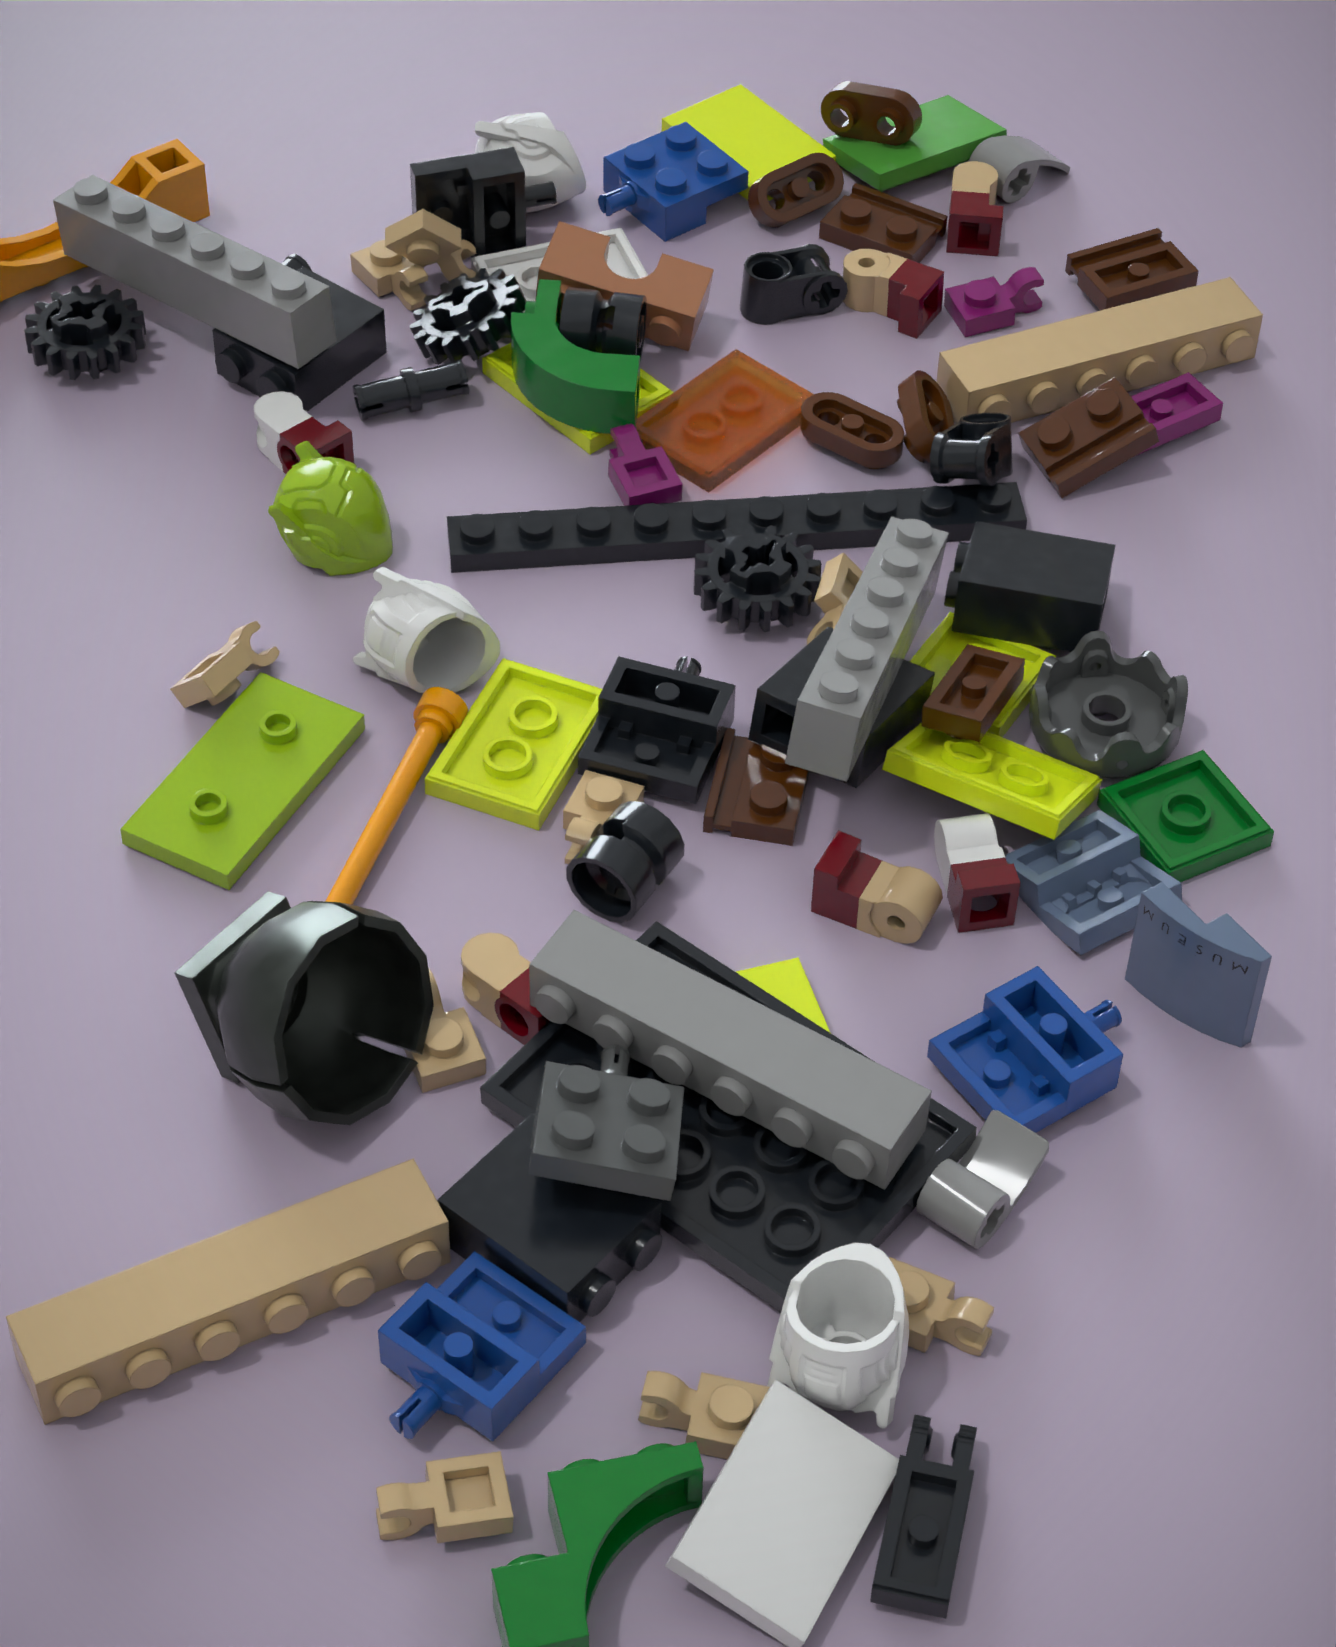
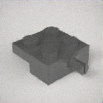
[528,1045,684,1201]

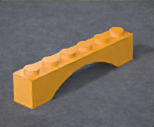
[0,139,210,303]

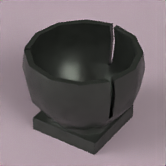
[174,891,434,1126]

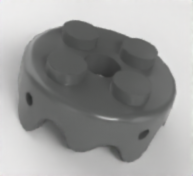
[1029,631,1188,778]

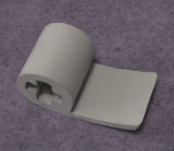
[969,135,1071,203]
[916,1110,1049,1249]

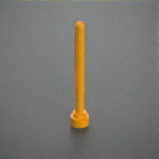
[325,687,468,905]

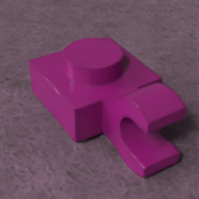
[944,267,1044,337]
[608,423,683,506]

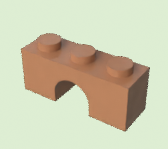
[535,221,714,351]

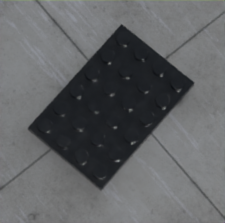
[480,921,977,1312]

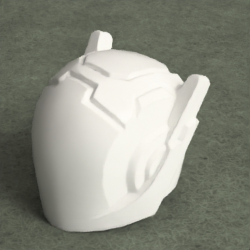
[475,112,586,213]
[353,567,500,693]
[767,1243,909,1428]

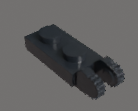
[870,1415,977,1619]

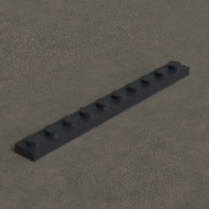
[447,482,1027,573]

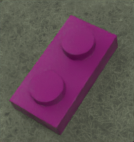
[1131,372,1223,456]

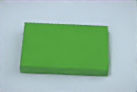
[823,95,1007,192]

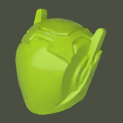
[268,441,393,576]

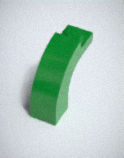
[511,279,640,434]

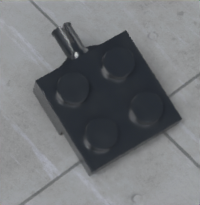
[410,147,557,258]
[578,656,736,804]

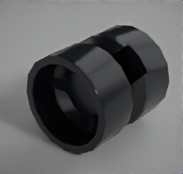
[559,287,647,361]
[566,801,685,923]

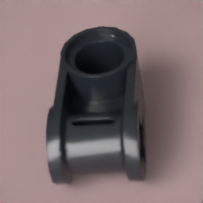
[740,244,848,325]
[930,413,1013,486]

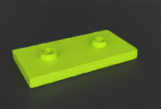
[120,672,365,890]

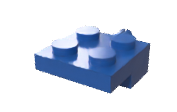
[598,122,749,242]
[927,966,1123,1133]
[378,1251,586,1442]

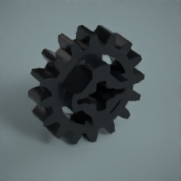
[410,268,526,365]
[24,285,146,380]
[693,524,822,632]

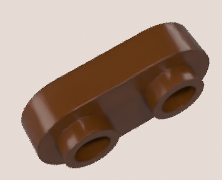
[821,81,922,146]
[748,153,844,227]
[897,370,954,463]
[800,392,904,469]

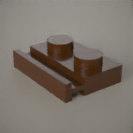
[819,183,948,263]
[1065,228,1199,311]
[1018,377,1159,499]
[703,728,810,846]

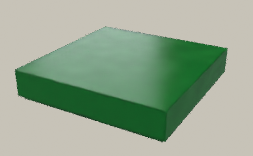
[1097,750,1274,882]

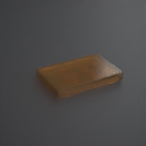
[636,349,814,493]

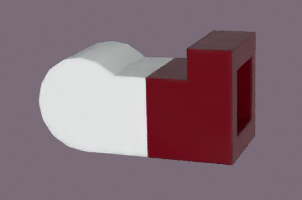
[254,391,354,474]
[934,813,1020,933]

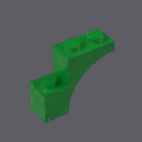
[491,1441,704,1647]

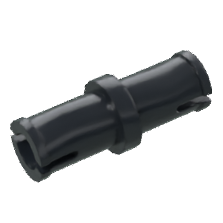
[352,359,470,420]

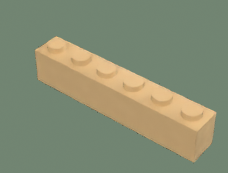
[936,277,1263,423]
[6,1158,451,1425]

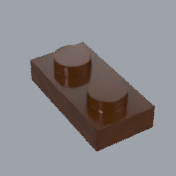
[921,644,1025,742]

